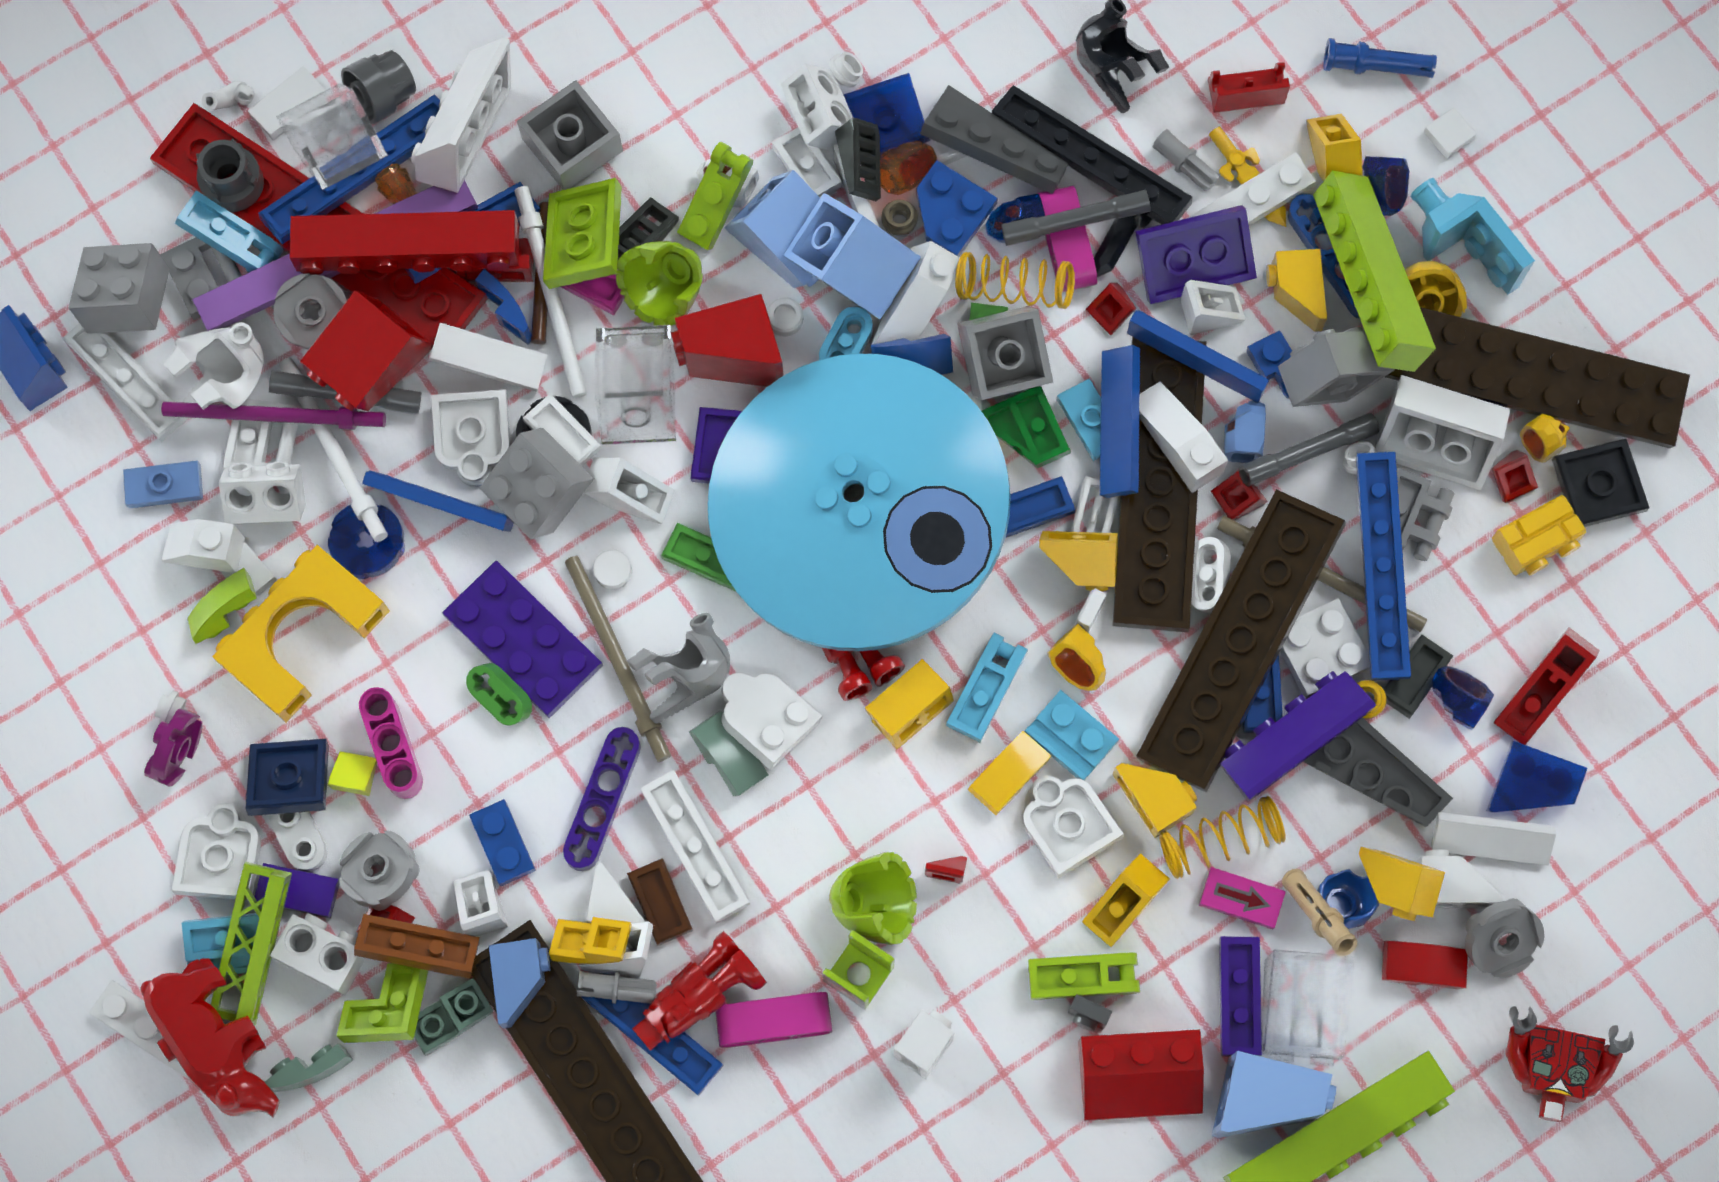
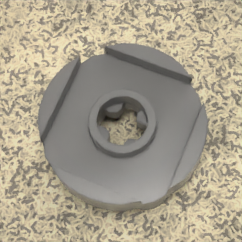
[273,274,347,350]
[339,831,420,911]
[1465,898,1544,978]

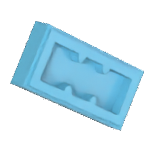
[1056,378,1101,461]

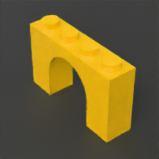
[212,545,390,723]

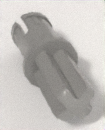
[1152,129,1219,190]
[577,971,657,1004]

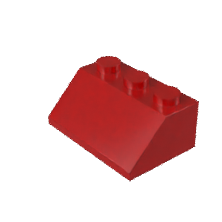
[1078,1029,1204,1121]

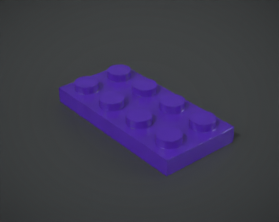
[442,560,603,718]

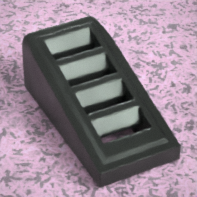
[835,118,881,202]
[618,197,679,260]

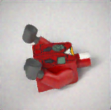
[1506,1006,1634,1122]

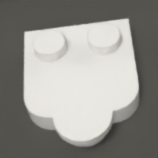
[431,389,511,486]
[721,673,823,770]
[1023,776,1124,879]
[171,803,261,901]

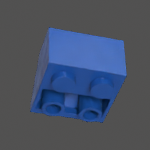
[0,305,68,411]

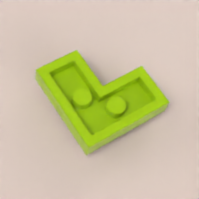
[336,963,428,1043]

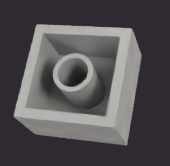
[517,80,623,190]
[68,243,170,333]
[957,306,1053,400]
[1278,327,1394,407]
[479,428,594,539]

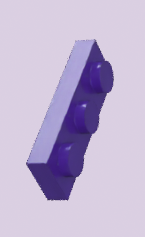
[1219,936,1262,1057]

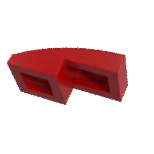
[1382,941,1468,990]

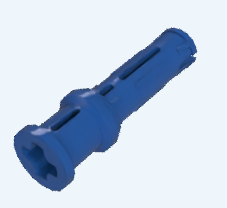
[1323,38,1437,78]

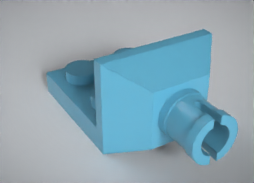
[1410,178,1535,295]

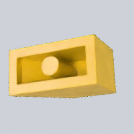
[1306,114,1363,181]
[1266,249,1327,332]
[1039,531,1118,591]
[1112,763,1197,838]
[1359,847,1445,921]
[1082,853,1170,947]

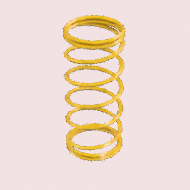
[955,252,1075,309]
[1159,795,1286,879]

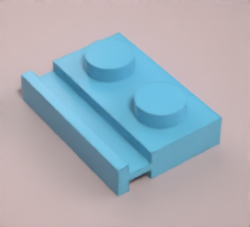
[1025,690,1119,781]
[181,913,259,975]

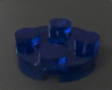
[328,504,405,579]

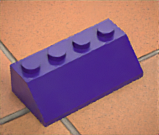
[1220,671,1376,802]

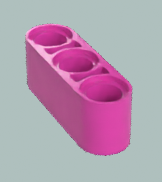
[1037,186,1097,292]
[359,687,423,799]
[715,992,833,1048]

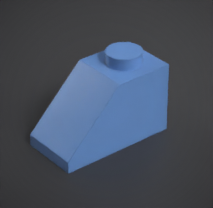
[489,938,550,1029]

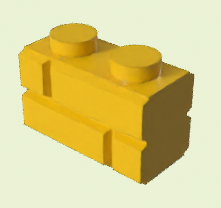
[1492,495,1587,576]

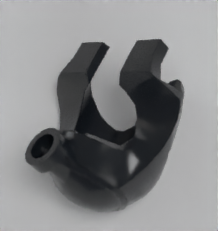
[1076,0,1169,113]

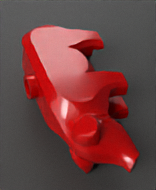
[140,958,280,1118]

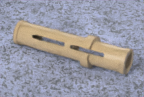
[1282,868,1358,956]

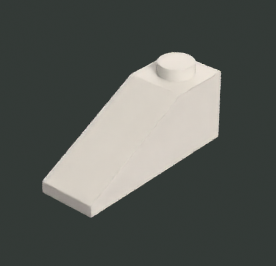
[871,241,960,345]
[1139,382,1228,493]

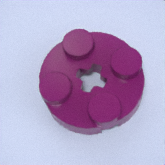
[144,709,202,787]

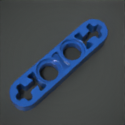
[1287,194,1360,319]

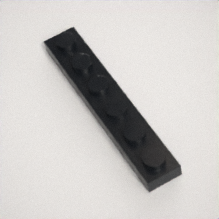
[992,85,1193,225]

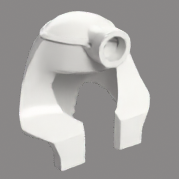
[163,323,264,410]

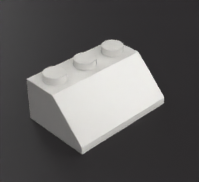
[1375,375,1510,490]

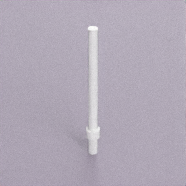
[514,186,587,398]
[279,358,388,542]

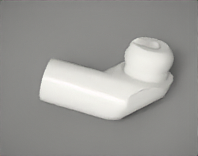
[202,81,254,111]

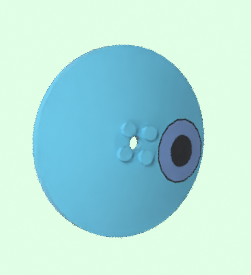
[708,353,1011,651]

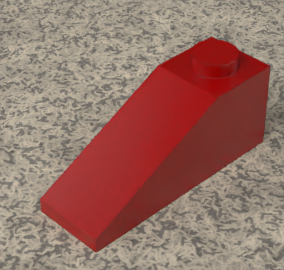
[1493,627,1600,746]

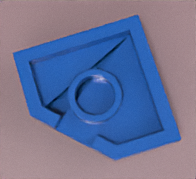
[916,160,998,257]

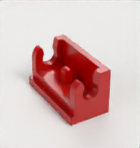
[1208,62,1290,113]

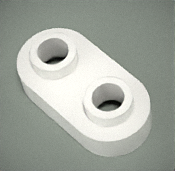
[1191,537,1231,614]
[269,811,327,872]

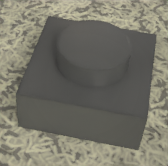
[1068,994,1112,1032]

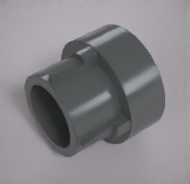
[341,50,416,124]
[196,138,264,212]

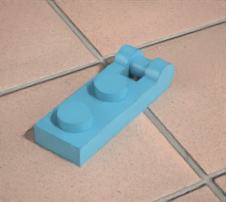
[175,191,283,273]
[946,632,1028,743]

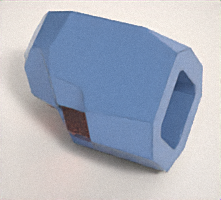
[1223,401,1266,463]

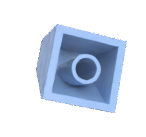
[724,170,820,288]
[783,193,921,319]
[1212,1051,1336,1138]

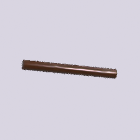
[531,202,548,345]

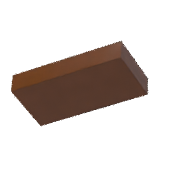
[627,858,693,946]

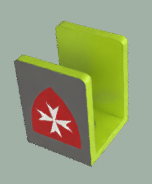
[822,930,895,1010]

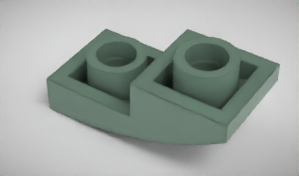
[689,711,769,796]
[414,978,493,1056]
[265,1044,354,1092]

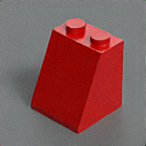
[300,290,433,411]
[671,294,784,387]

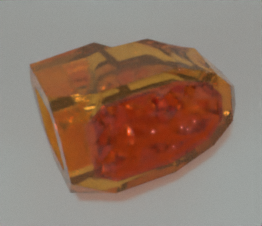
[880,141,937,195]

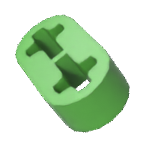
[466,663,532,726]

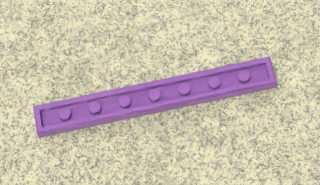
[192,180,478,331]

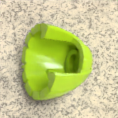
[616,241,703,327]
[829,852,917,945]

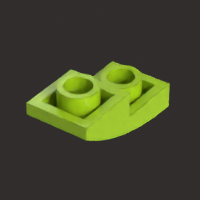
[187,568,257,644]

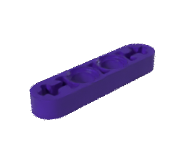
[563,727,641,871]

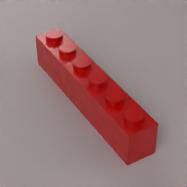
[290,210,519,275]

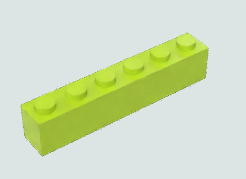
[1313,170,1436,372]
[1223,1050,1455,1182]

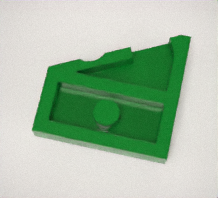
[981,386,1071,469]

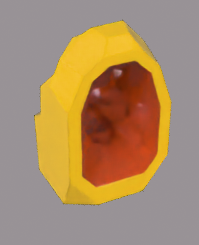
[1519,414,1570,463]
[1047,624,1106,691]

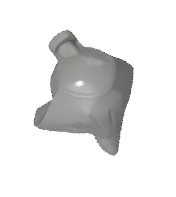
[627,613,730,724]

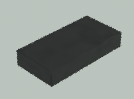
[1384,634,1453,719]

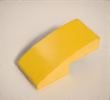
[968,731,1051,815]
[549,917,632,964]

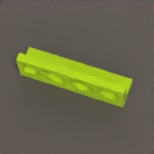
[211,862,292,1026]

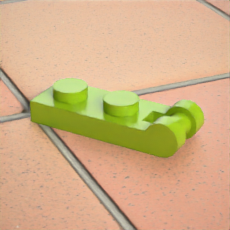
[677,141,753,250]
[1028,952,1140,1000]

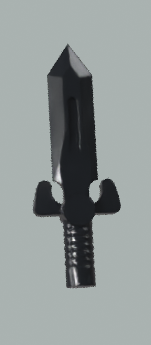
[1094,213,1153,277]

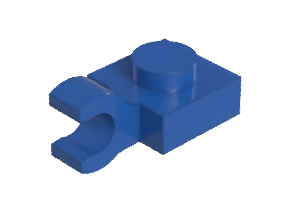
[1246,330,1292,399]

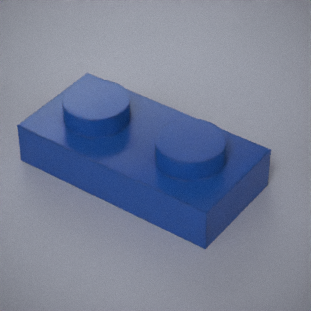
[469,799,536,886]

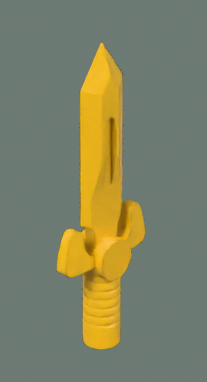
[1209,126,1287,227]

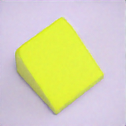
[328,751,377,796]

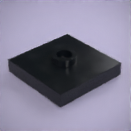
[1552,439,1650,527]

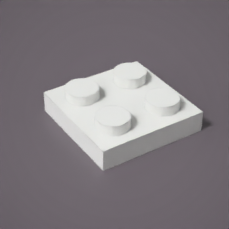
[1280,598,1370,698]

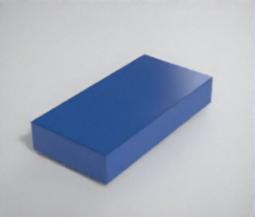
[1005,476,1076,538]

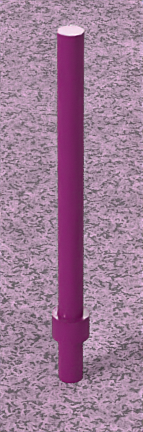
[161,401,386,430]

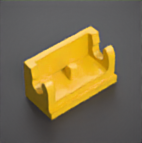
[865,659,954,750]

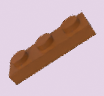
[354,914,480,979]

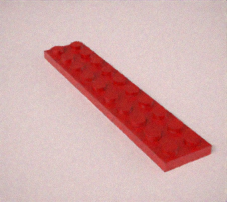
[150,103,488,345]

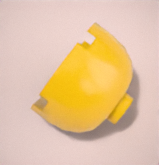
[1405,261,1467,317]

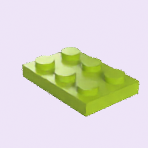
[543,178,622,289]

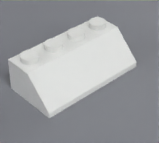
[411,37,511,193]

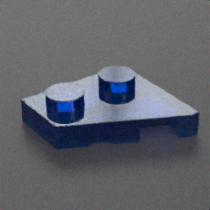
[1486,741,1588,813]

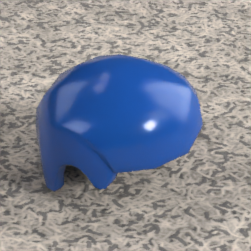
[1317,869,1379,929]

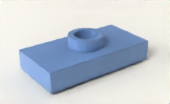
[123,461,203,509]

